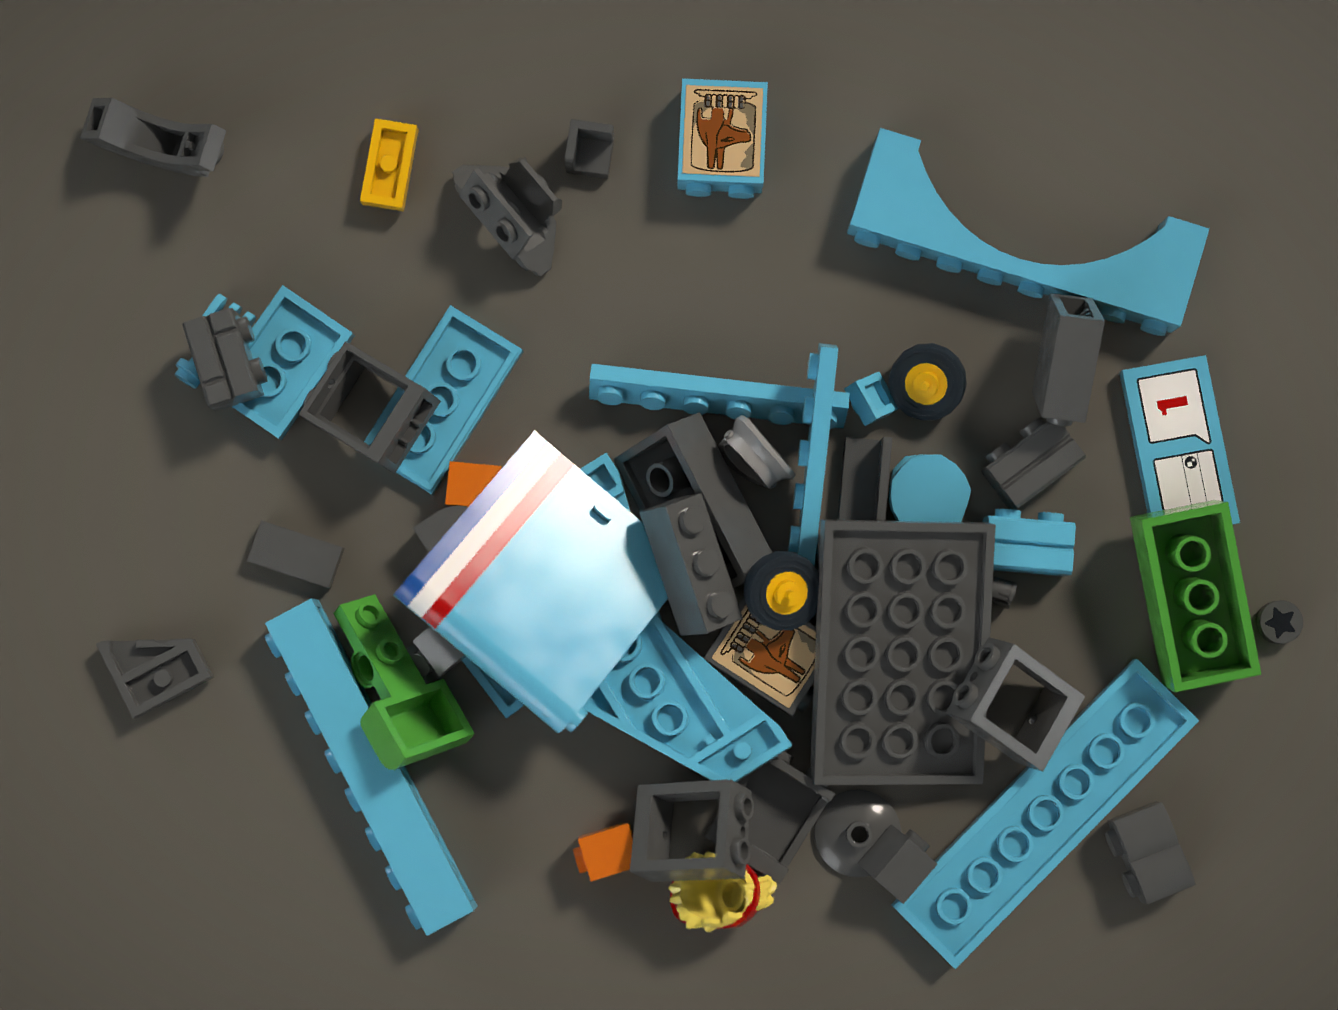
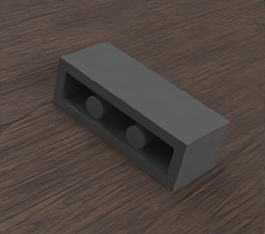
[639,493,743,636]

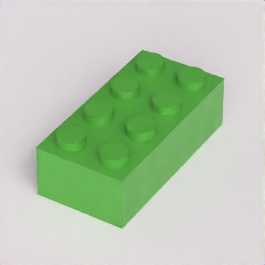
[1130,500,1261,692]

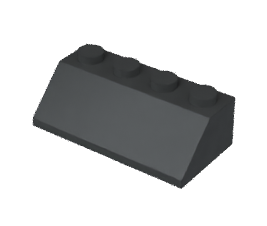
[614,412,772,590]

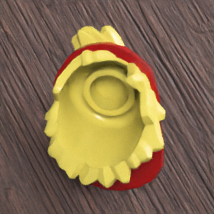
[668,851,777,932]

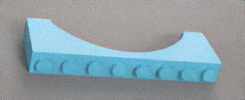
[847,128,1209,336]

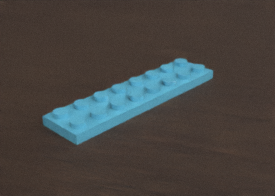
[891,659,1199,969]

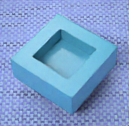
[844,371,899,426]

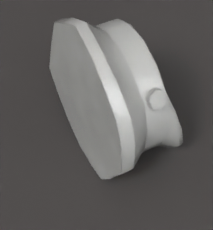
[718,415,797,489]

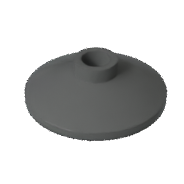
[814,789,901,877]

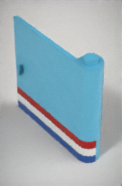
[393,431,668,733]

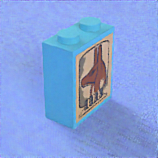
[677,79,768,199]

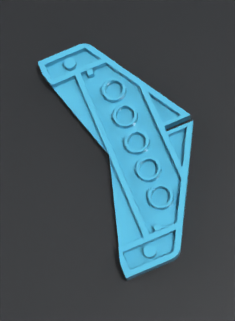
[580,452,793,782]

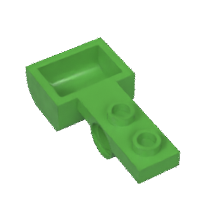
[333,594,475,770]

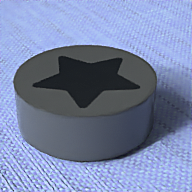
[1256,600,1303,644]

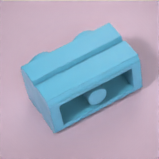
[983,509,1076,576]

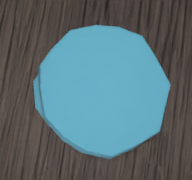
[888,454,971,522]

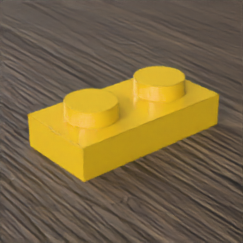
[360,118,419,212]

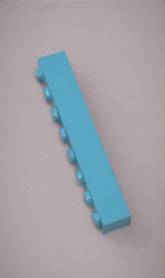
[265,598,478,936]

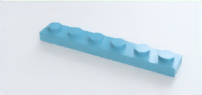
[788,343,839,566]
[589,364,850,429]

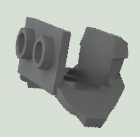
[452,157,562,276]

